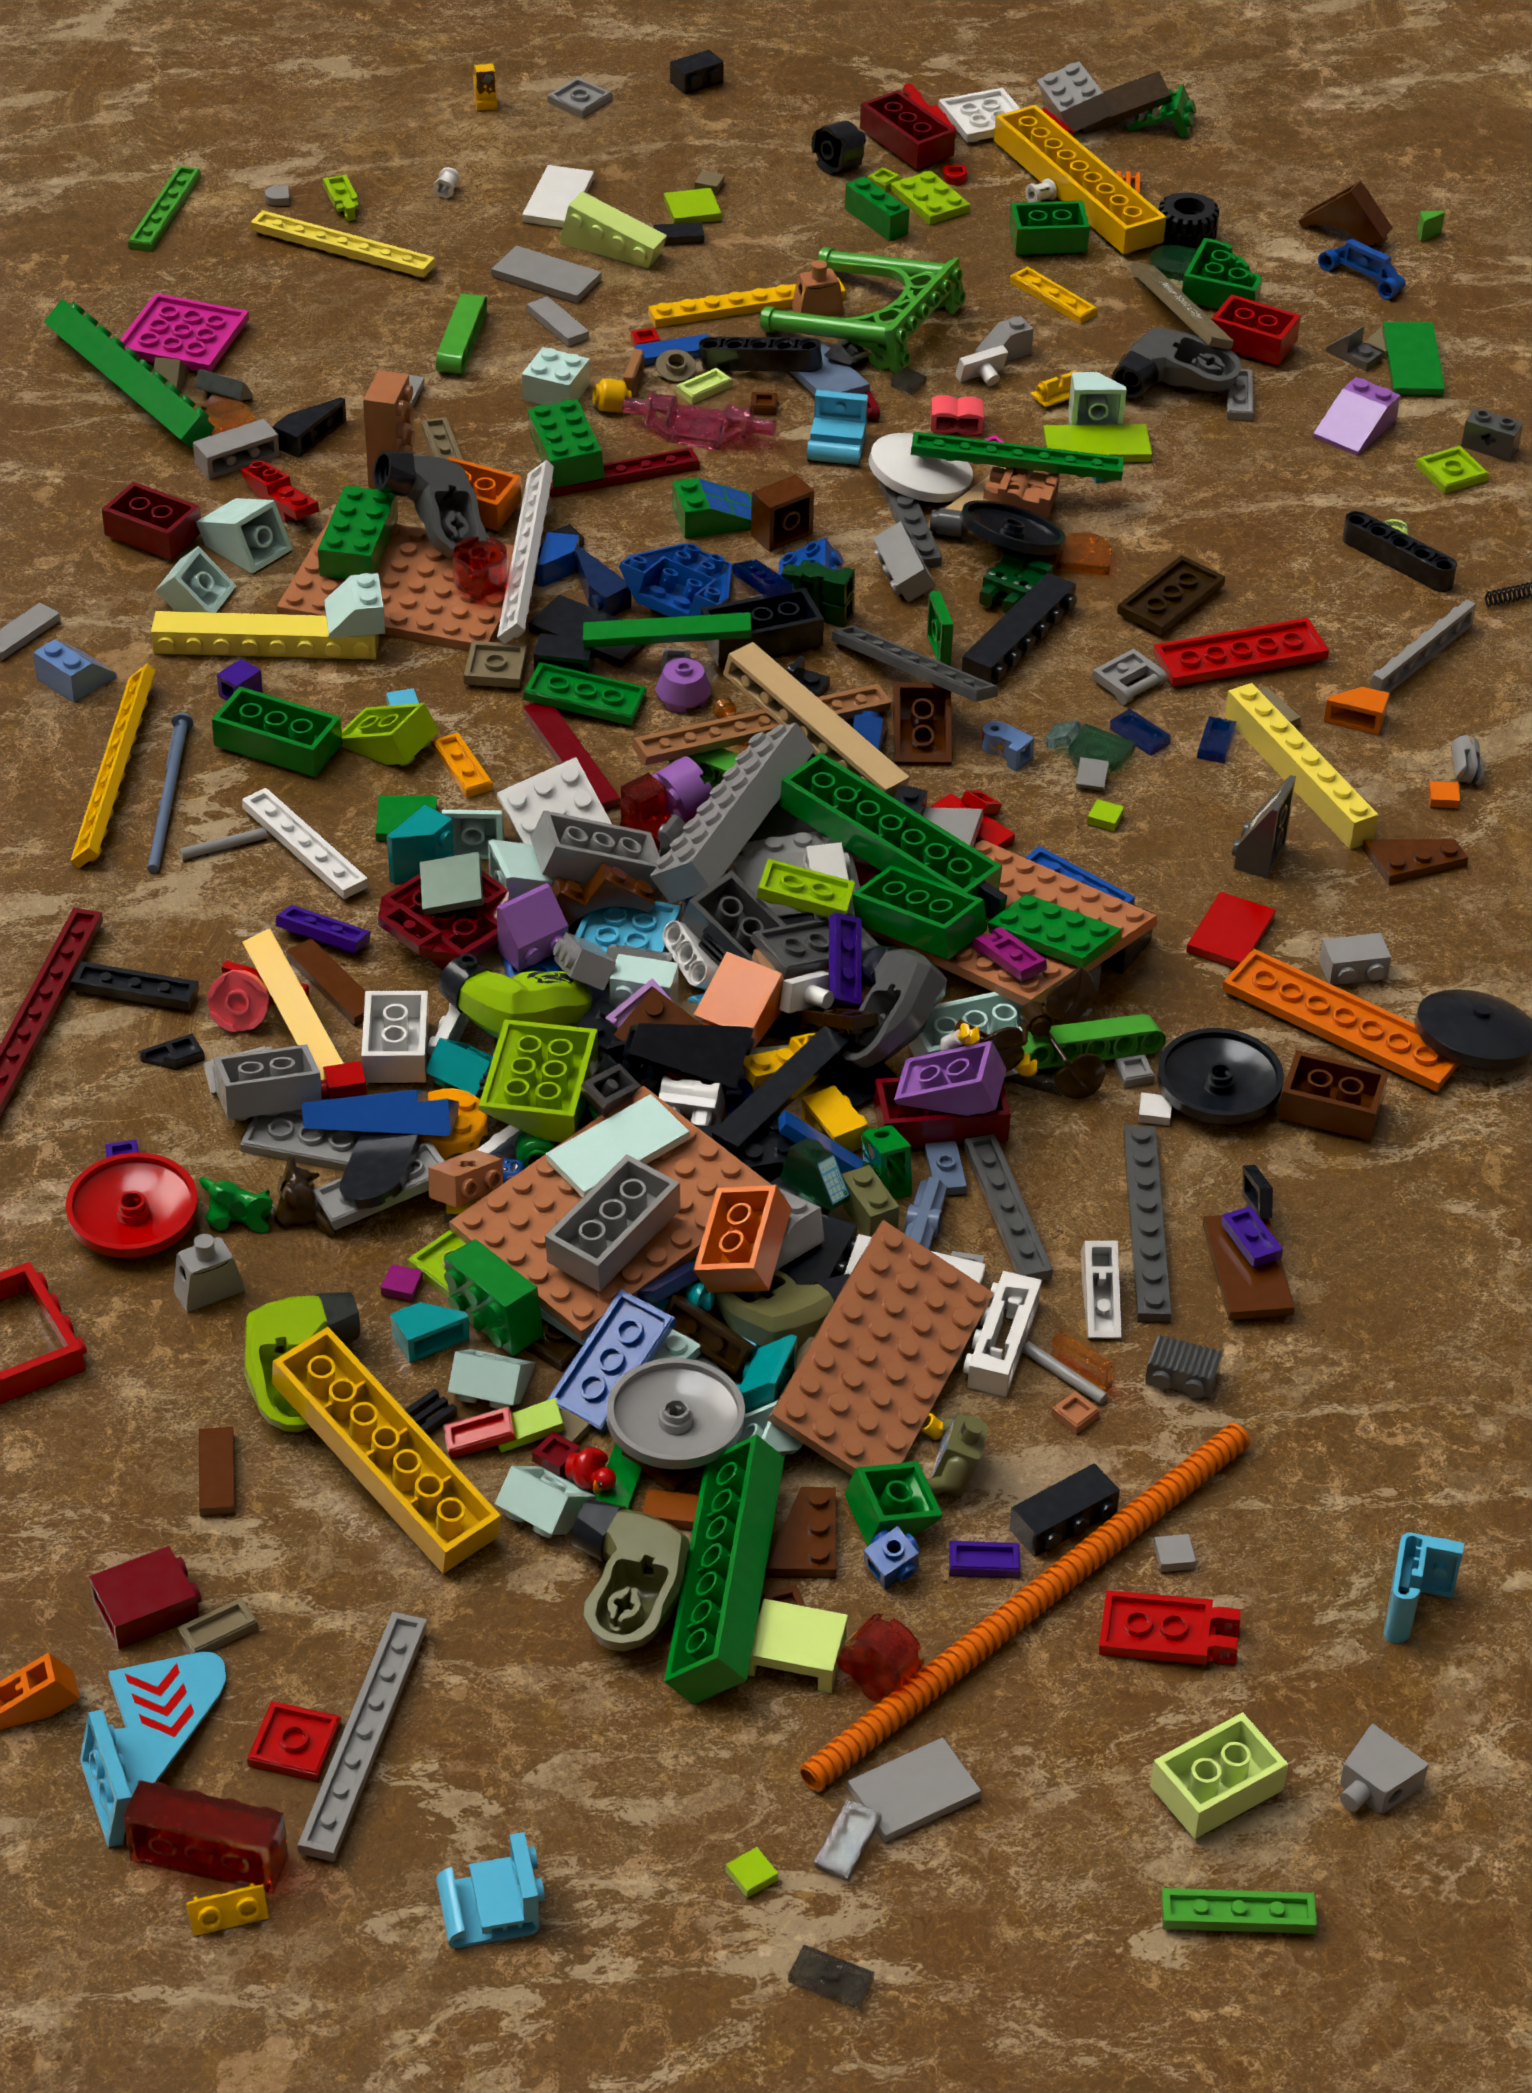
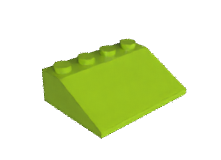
[479,1019,598,1142]

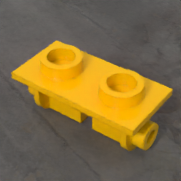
[1030,370,1081,407]
[186,1883,269,1937]

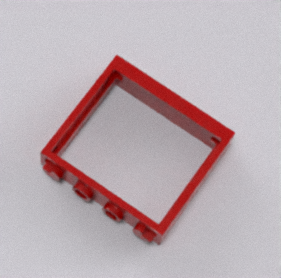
[0,1261,87,1404]

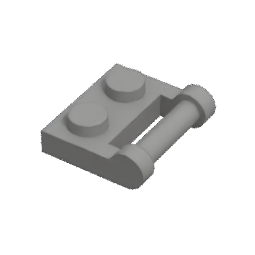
[1092,649,1167,705]

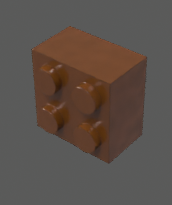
[751,475,814,552]

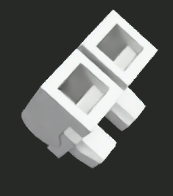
[659,1076,725,1127]

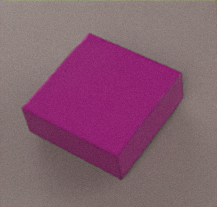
[381,1264,423,1302]

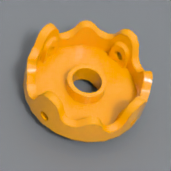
[419,1088,488,1159]

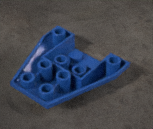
[619,543,732,617]

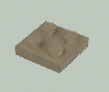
[464,641,527,688]

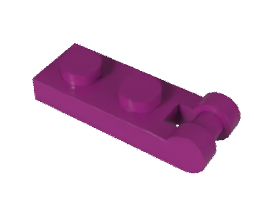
[973,927,1047,982]

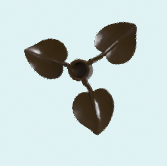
[979,967,1106,1099]

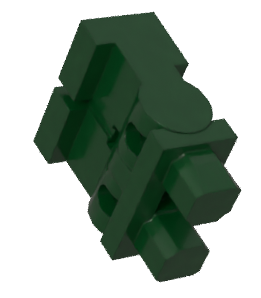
[979,549,1054,614]
[781,559,855,628]

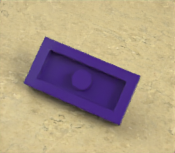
[1221,1206,1283,1268]

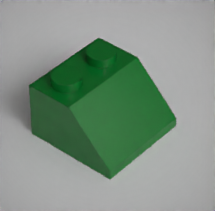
[844,1461,943,1547]

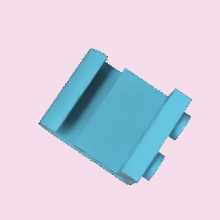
[807,390,868,465]
[1383,1533,1464,1643]
[436,1832,545,1948]

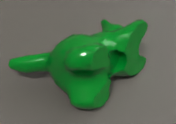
[199,1176,275,1233]

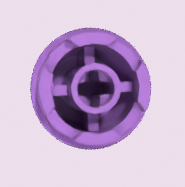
[656,658,712,713]

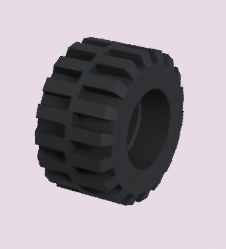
[1158,192,1219,250]

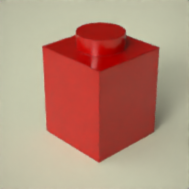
[321,1061,367,1100]

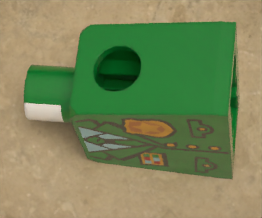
[861,1125,912,1200]

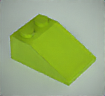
[341,703,440,766]

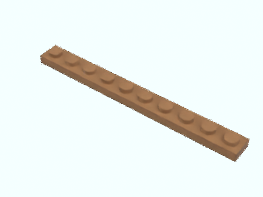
[632,684,892,765]

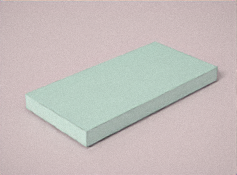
[546,1094,690,1197]

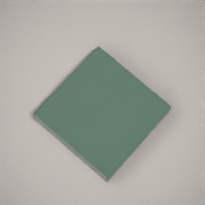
[420,852,484,915]

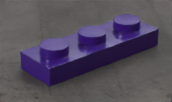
[276,905,371,953]
[829,912,862,1008]

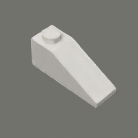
[1081,1241,1122,1339]

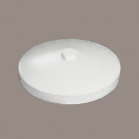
[869,433,973,502]

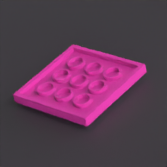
[120,293,249,372]

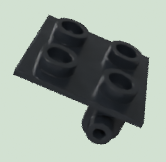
[820,1056,897,1108]

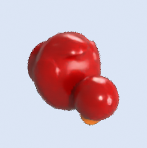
[565,1447,616,1494]

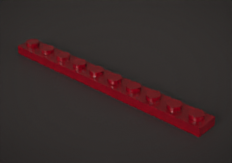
[0,907,103,1117]

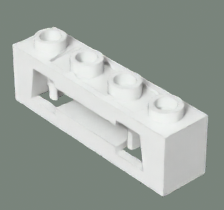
[963,1271,1042,1397]

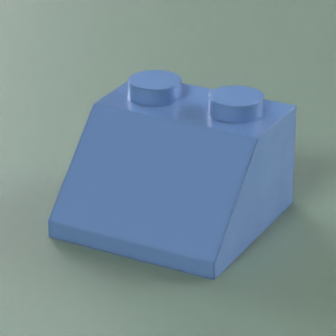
[33,639,117,703]

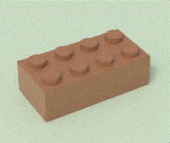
[363,370,416,489]

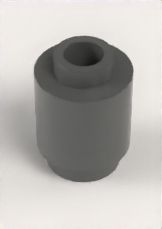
[930,508,968,538]

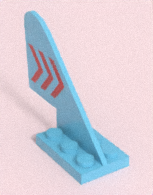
[80,1652,226,1847]

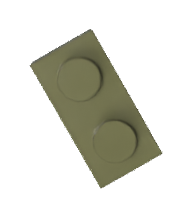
[839,1165,899,1237]

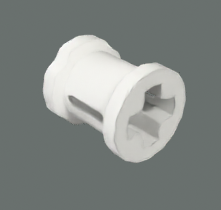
[433,167,460,199]
[1025,178,1057,202]

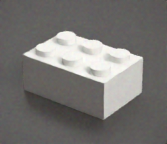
[361,991,429,1083]

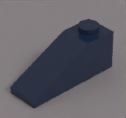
[575,547,632,616]

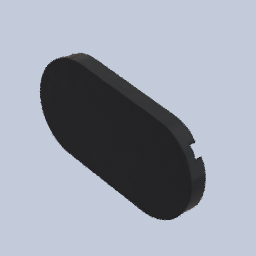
[339,1132,420,1209]

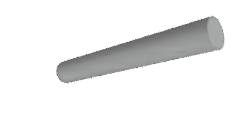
[179,827,268,860]
[1022,1341,1108,1405]

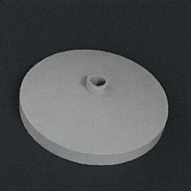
[607,1358,745,1469]

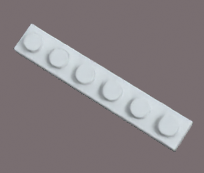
[242,788,368,899]

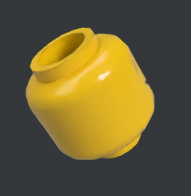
[592,378,631,413]

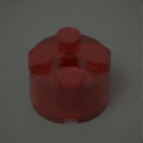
[452,536,508,600]
[837,1613,924,1701]

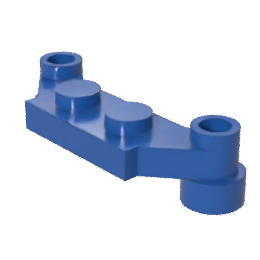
[1318,238,1406,300]

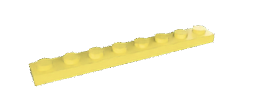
[250,210,435,278]

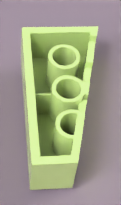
[559,191,667,268]

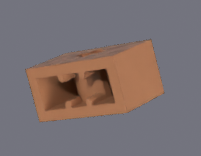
[428,1149,503,1207]

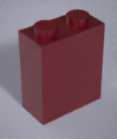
[89,1545,202,1649]

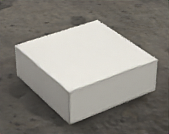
[1138,1093,1172,1126]

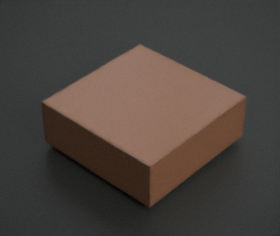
[1051,1391,1100,1435]

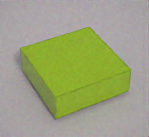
[867,167,901,192]
[1087,799,1124,831]
[726,1847,778,1898]

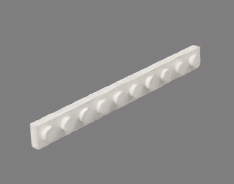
[497,460,554,644]

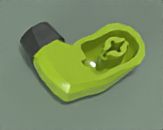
[244,1292,360,1432]

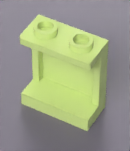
[748,1599,848,1693]

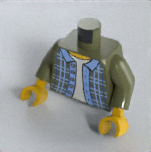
[920,1413,989,1499]

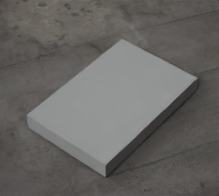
[847,1737,981,1843]

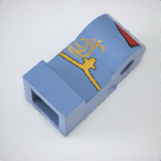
[982,721,1034,771]

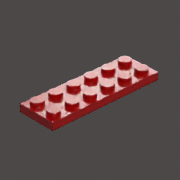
[1153,617,1329,687]

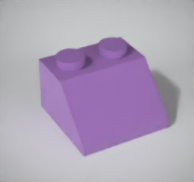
[497,883,568,972]

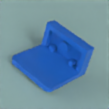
[778,538,844,592]

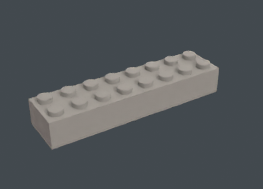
[650,722,815,904]

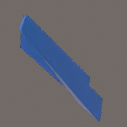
[302,1089,459,1136]

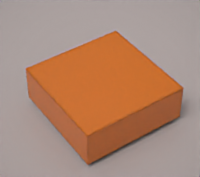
[1428,781,1460,809]

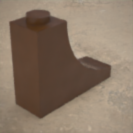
[1298,180,1393,247]

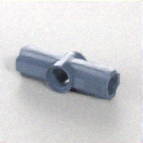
[904,1177,947,1250]

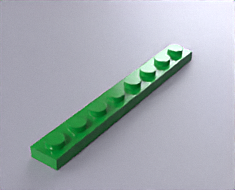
[911,432,1124,481]

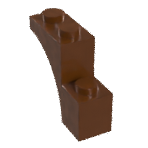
[551,863,655,928]

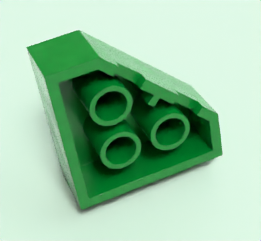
[1182,238,1262,310]

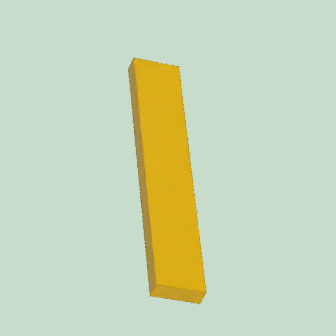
[242,928,343,1080]

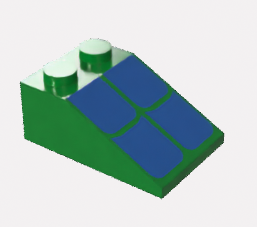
[672,478,752,538]

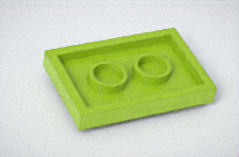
[891,171,970,225]
[756,858,855,920]

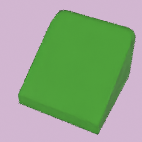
[1417,211,1445,241]

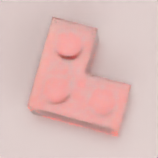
[620,772,672,853]

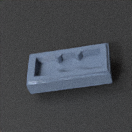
[924,1141,967,1196]

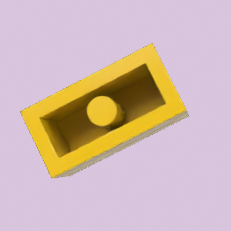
[801,1085,869,1152]

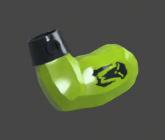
[438,954,593,1038]

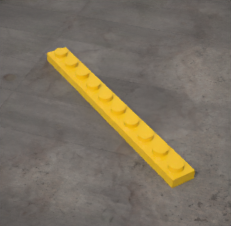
[70,663,155,868]

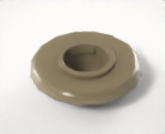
[656,349,696,382]

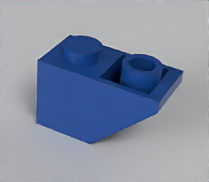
[534,532,579,587]
[853,711,888,752]

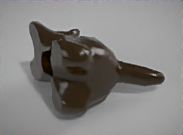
[274,1157,336,1236]

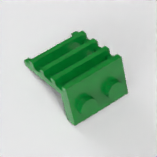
[1127,84,1196,138]

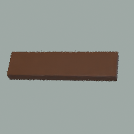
[286,938,365,1025]

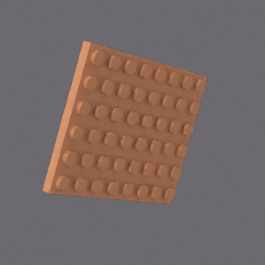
[277,513,514,651]
[861,840,1157,1006]
[449,1086,771,1339]

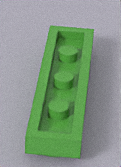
[1161,1888,1317,1934]

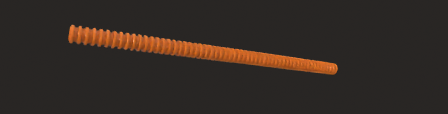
[799,1423,1250,1792]

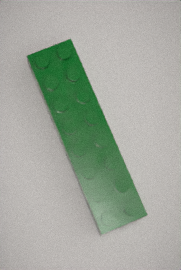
[780,753,1002,896]
[664,1434,784,1705]

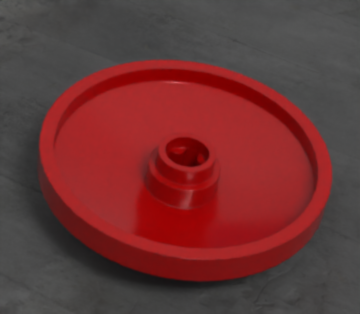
[65,1152,198,1258]

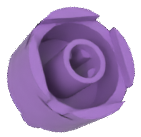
[649,756,712,823]

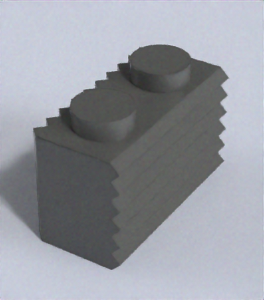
[1145,1334,1223,1399]

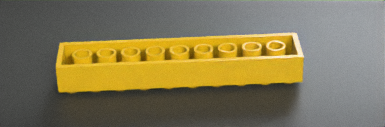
[994,105,1166,254]

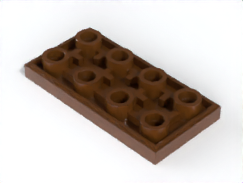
[1203,1215,1295,1320]

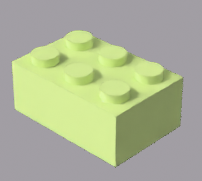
[1150,1712,1288,1839]

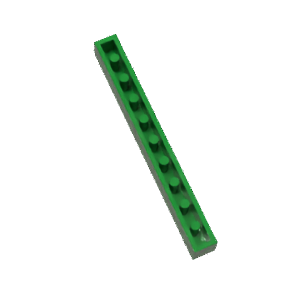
[44,298,215,449]

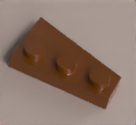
[1362,839,1469,885]
[765,1487,836,1578]

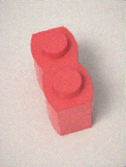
[930,395,984,435]

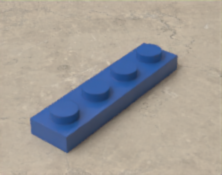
[1025,846,1135,905]

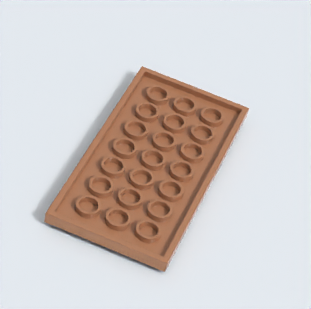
[767,1220,994,1475]

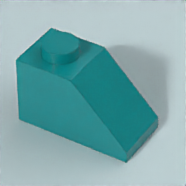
[390,1302,470,1363]

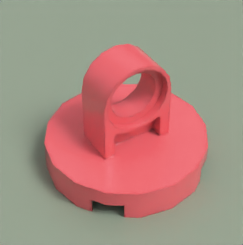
[207,970,270,1032]

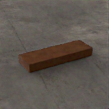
[199,1427,235,1517]

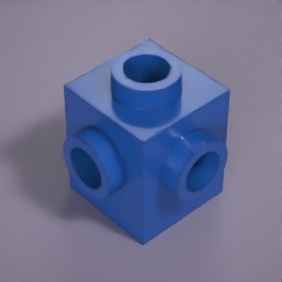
[863,1526,920,1589]

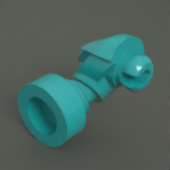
[674,1279,716,1311]

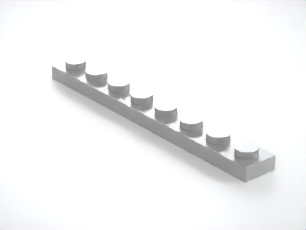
[298,1612,427,1862]

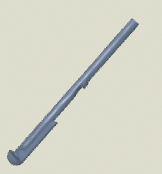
[147,712,194,873]

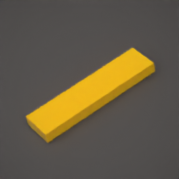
[1010,267,1098,324]

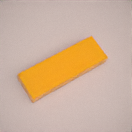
[432,733,493,798]

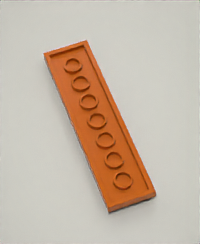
[1222,949,1461,1092]

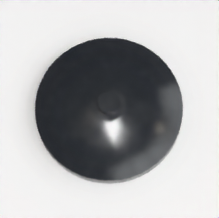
[960,500,1066,555]
[1415,989,1532,1070]
[1157,1028,1284,1124]

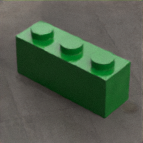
[845,177,910,241]

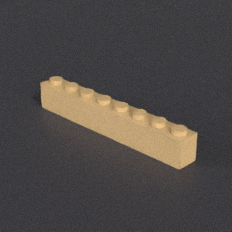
[723,642,910,798]

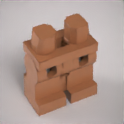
[983,466,1060,519]

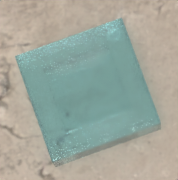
[1044,720,1083,748]

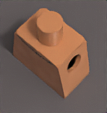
[792,260,844,317]

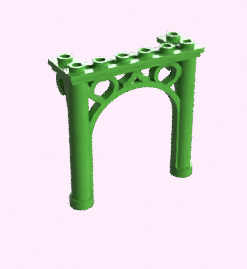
[760,247,966,376]

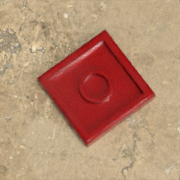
[247,1701,342,1782]

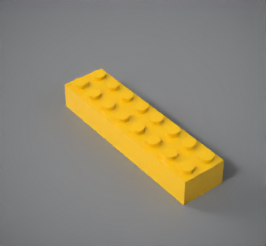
[272,1327,501,1574]

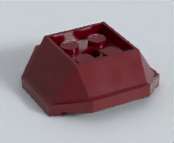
[378,871,510,970]

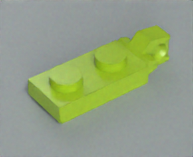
[323,175,359,221]

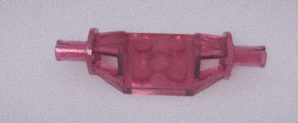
[622,391,777,450]

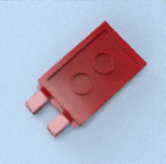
[1099,1590,1241,1665]

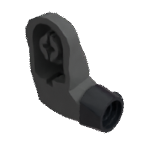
[1112,327,1242,400]
[373,450,487,560]
[841,946,947,1068]

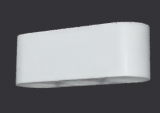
[662,920,719,990]

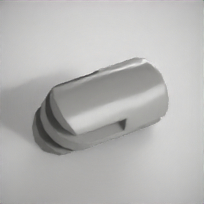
[1451,735,1485,786]

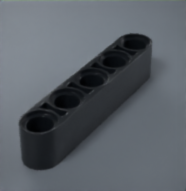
[699,337,823,372]
[1342,511,1457,592]

